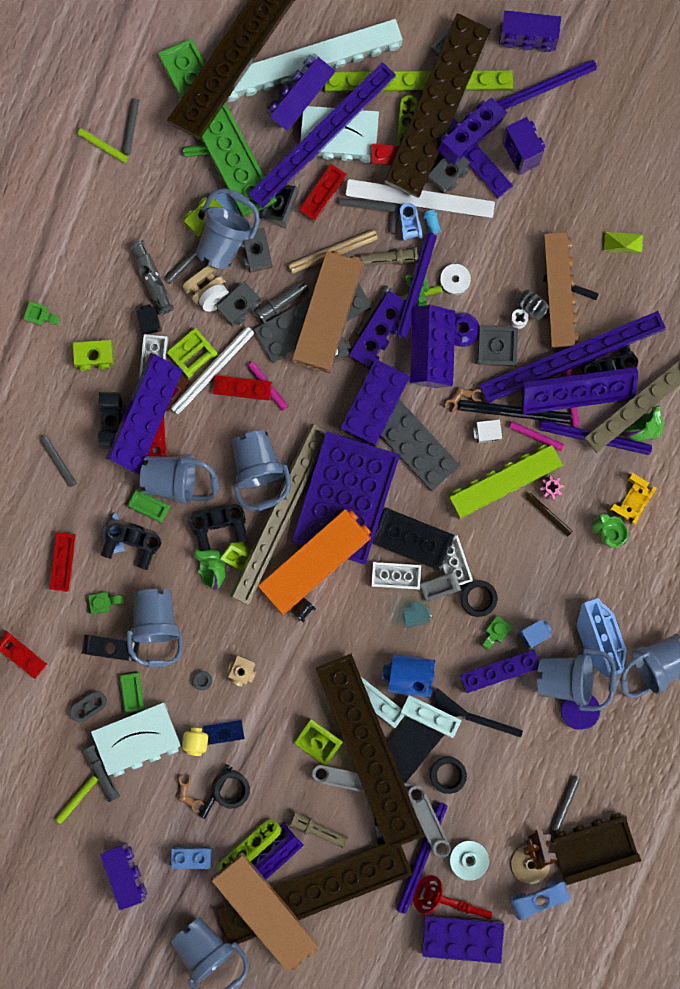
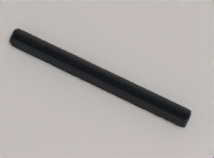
[458,400,572,424]

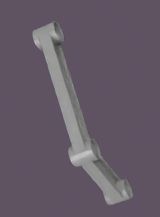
[312,765,451,858]

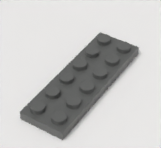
[254,283,372,363]
[381,400,460,491]

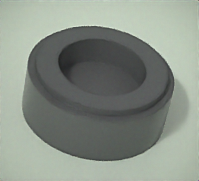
[193,671,213,690]

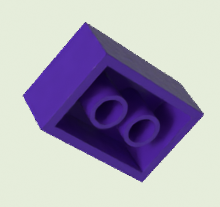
[499,10,561,52]
[502,117,545,175]
[100,843,148,911]

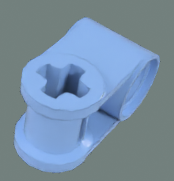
[399,203,422,241]

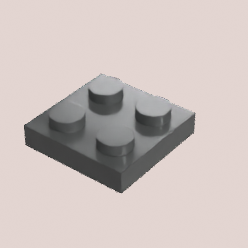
[478,326,518,367]

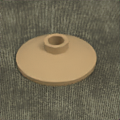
[511,845,550,884]

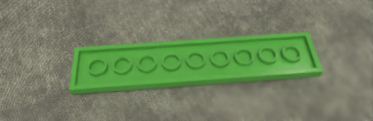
[158,39,277,217]

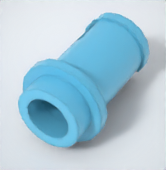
[423,210,441,234]

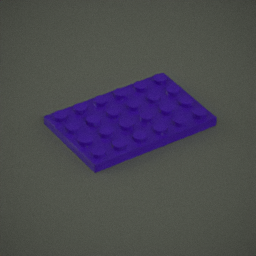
[292,431,400,565]

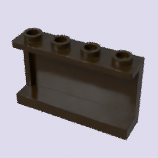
[551,813,641,885]

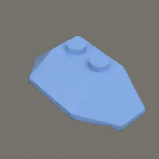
[577,598,627,678]

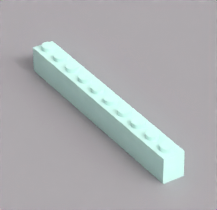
[227,19,403,102]

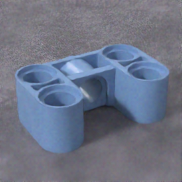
[509,879,571,920]

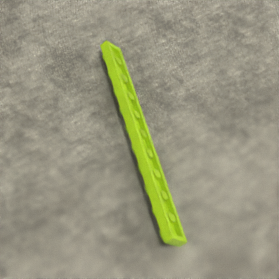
[325,70,513,93]

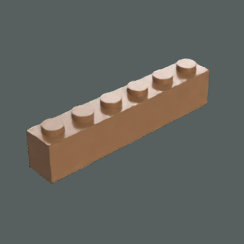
[544,232,578,350]

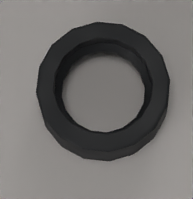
[461,580,498,617]
[430,757,467,794]
[212,770,250,809]

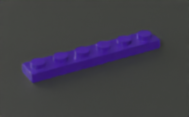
[447,118,513,199]

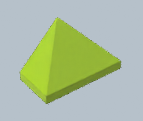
[604,232,643,253]
[220,542,252,571]

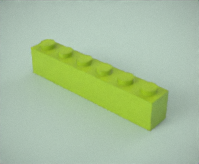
[449,444,563,519]

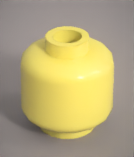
[182,728,208,756]

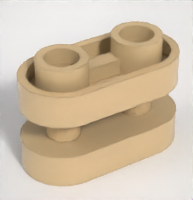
[182,265,226,305]

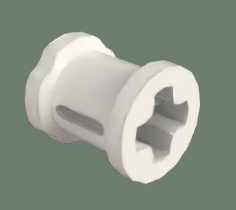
[510,309,528,329]

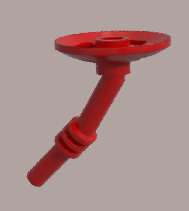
[413,875,492,919]

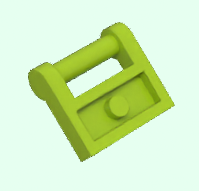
[167,328,218,379]

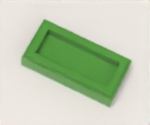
[127,489,170,523]
[120,672,145,714]

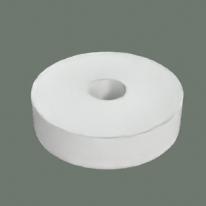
[440,264,471,295]
[199,285,229,312]

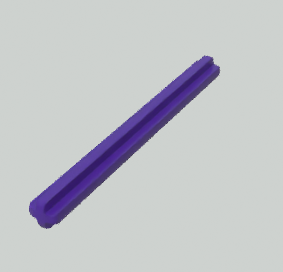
[496,60,597,110]
[397,232,437,338]
[540,420,652,455]
[397,802,448,914]

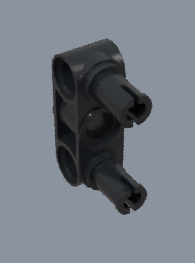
[582,345,638,374]
[189,504,248,551]
[101,519,161,570]
[81,635,140,662]

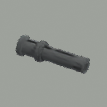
[254,280,309,324]
[82,744,120,802]

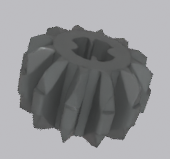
[516,289,549,320]

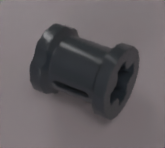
[291,597,316,623]

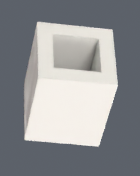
[473,420,502,443]

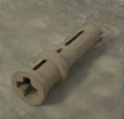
[361,247,418,266]
[289,811,348,848]

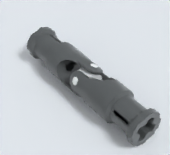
[129,240,174,315]

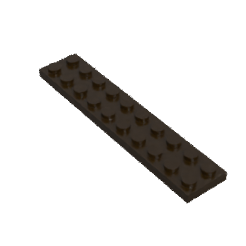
[167,0,295,140]
[384,13,491,198]
[316,653,425,851]
[217,843,413,944]

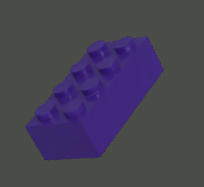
[267,53,336,131]
[410,305,455,388]
[341,359,410,447]
[422,914,504,964]

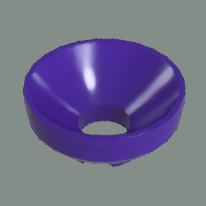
[454,312,480,347]

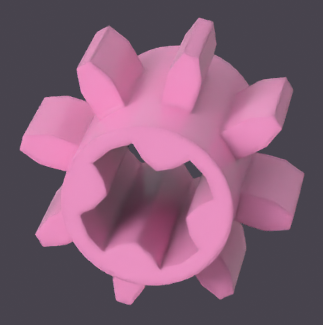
[540,476,564,500]

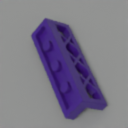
[254,823,304,880]

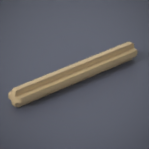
[289,230,378,274]

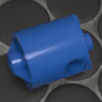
[382,654,435,698]

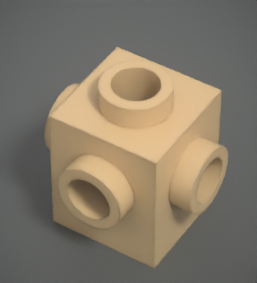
[227,656,256,687]

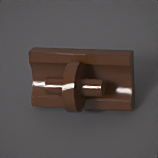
[523,829,557,870]

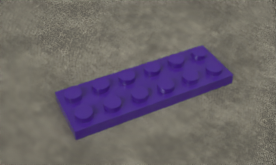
[105,353,183,474]
[522,367,639,415]

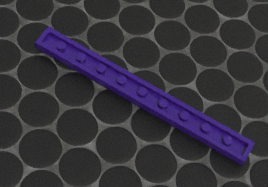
[248,62,396,209]
[480,311,666,403]

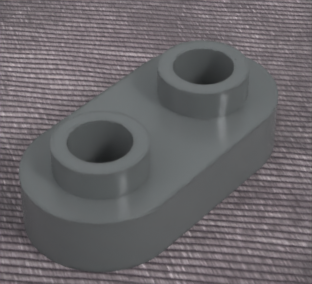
[71,692,107,722]

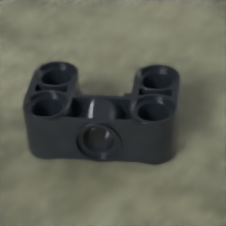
[98,392,122,449]

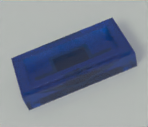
[203,720,245,745]

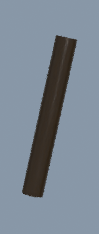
[526,492,573,537]

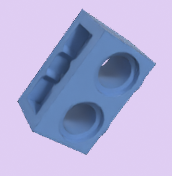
[518,619,552,649]
[171,847,212,869]

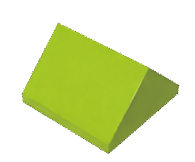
[294,719,343,766]

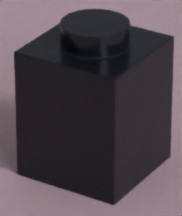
[136,305,162,335]

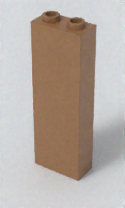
[293,251,364,373]
[212,852,318,972]

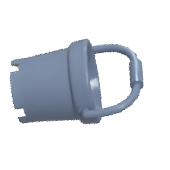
[195,188,260,269]
[231,430,291,511]
[140,454,219,505]
[126,589,183,668]
[620,633,680,698]
[537,649,618,711]
[171,918,249,989]

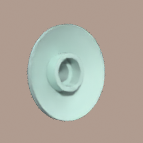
[450,841,489,881]

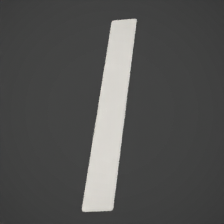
[346,179,495,218]

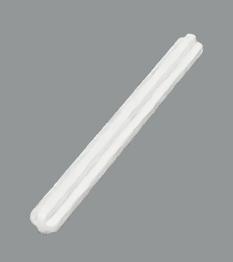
[171,326,254,414]

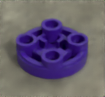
[561,695,600,730]

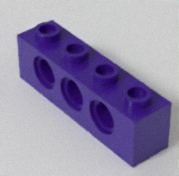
[438,97,507,165]
[349,291,406,369]
[460,650,539,693]

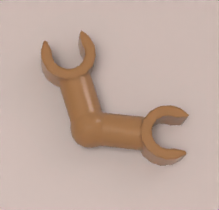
[444,387,482,412]
[178,775,204,813]

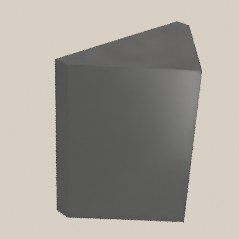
[259,185,299,229]

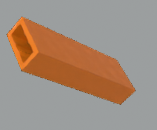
[258,509,371,615]

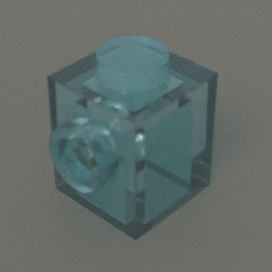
[403,601,433,628]

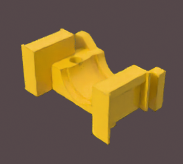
[608,472,657,526]

